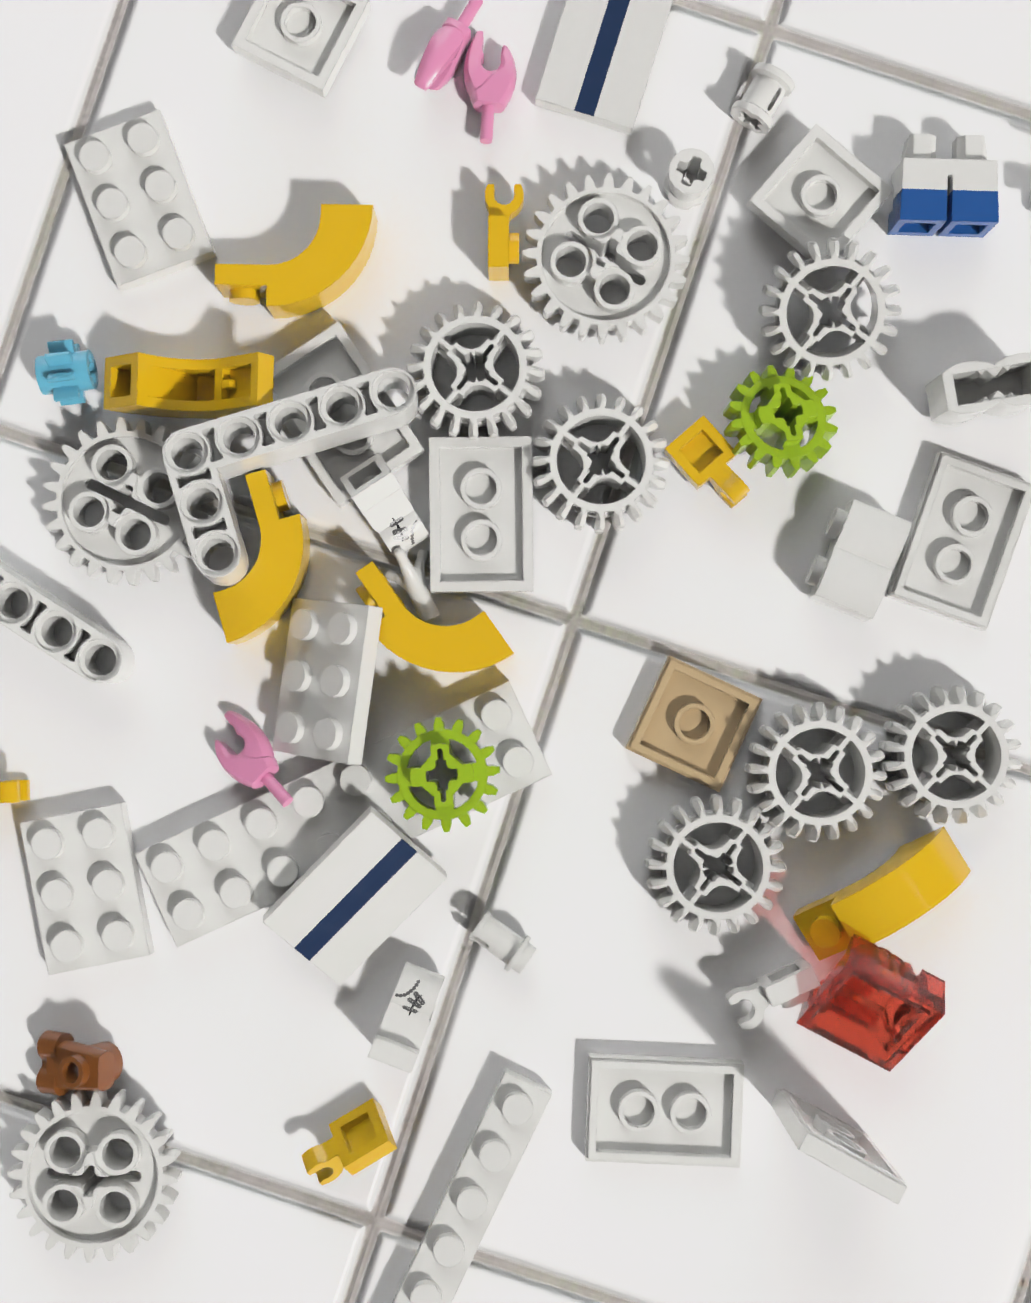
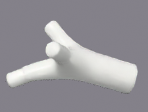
[385,547,440,622]

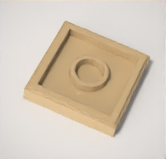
[625,656,763,792]

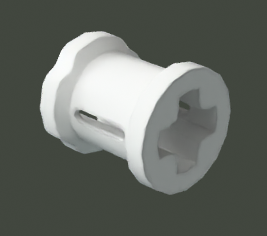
[730,62,795,134]
[663,148,715,210]

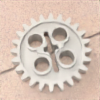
[522,173,690,345]
[42,417,214,586]
[7,1089,182,1263]

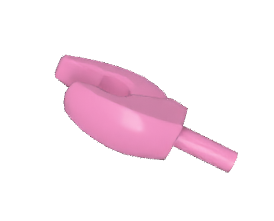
[414,0,483,91]
[464,31,517,144]
[215,711,293,807]

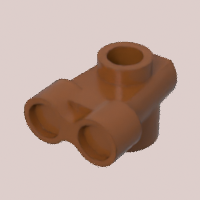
[36,1030,123,1096]

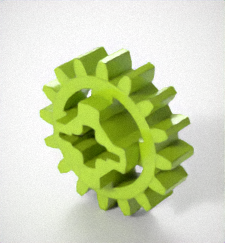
[723,365,838,478]
[385,717,500,832]

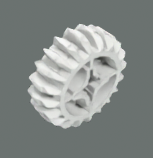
[758,238,902,382]
[406,301,545,441]
[531,393,670,534]
[878,685,1023,825]
[744,702,888,842]
[644,794,786,936]

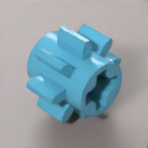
[35,339,98,406]

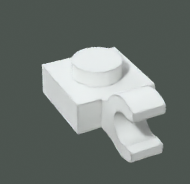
[725,957,821,1031]

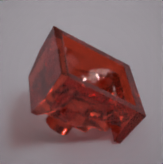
[796,934,945,1072]

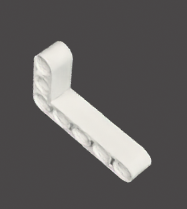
[162,367,419,586]
[0,560,135,683]

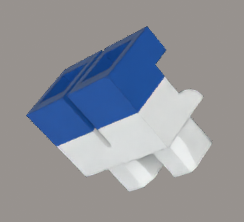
[887,133,999,238]

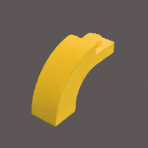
[214,204,378,319]
[103,352,274,419]
[213,469,310,645]
[355,561,514,673]
[793,826,971,961]

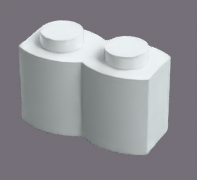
[925,352,1031,425]
[805,499,912,622]

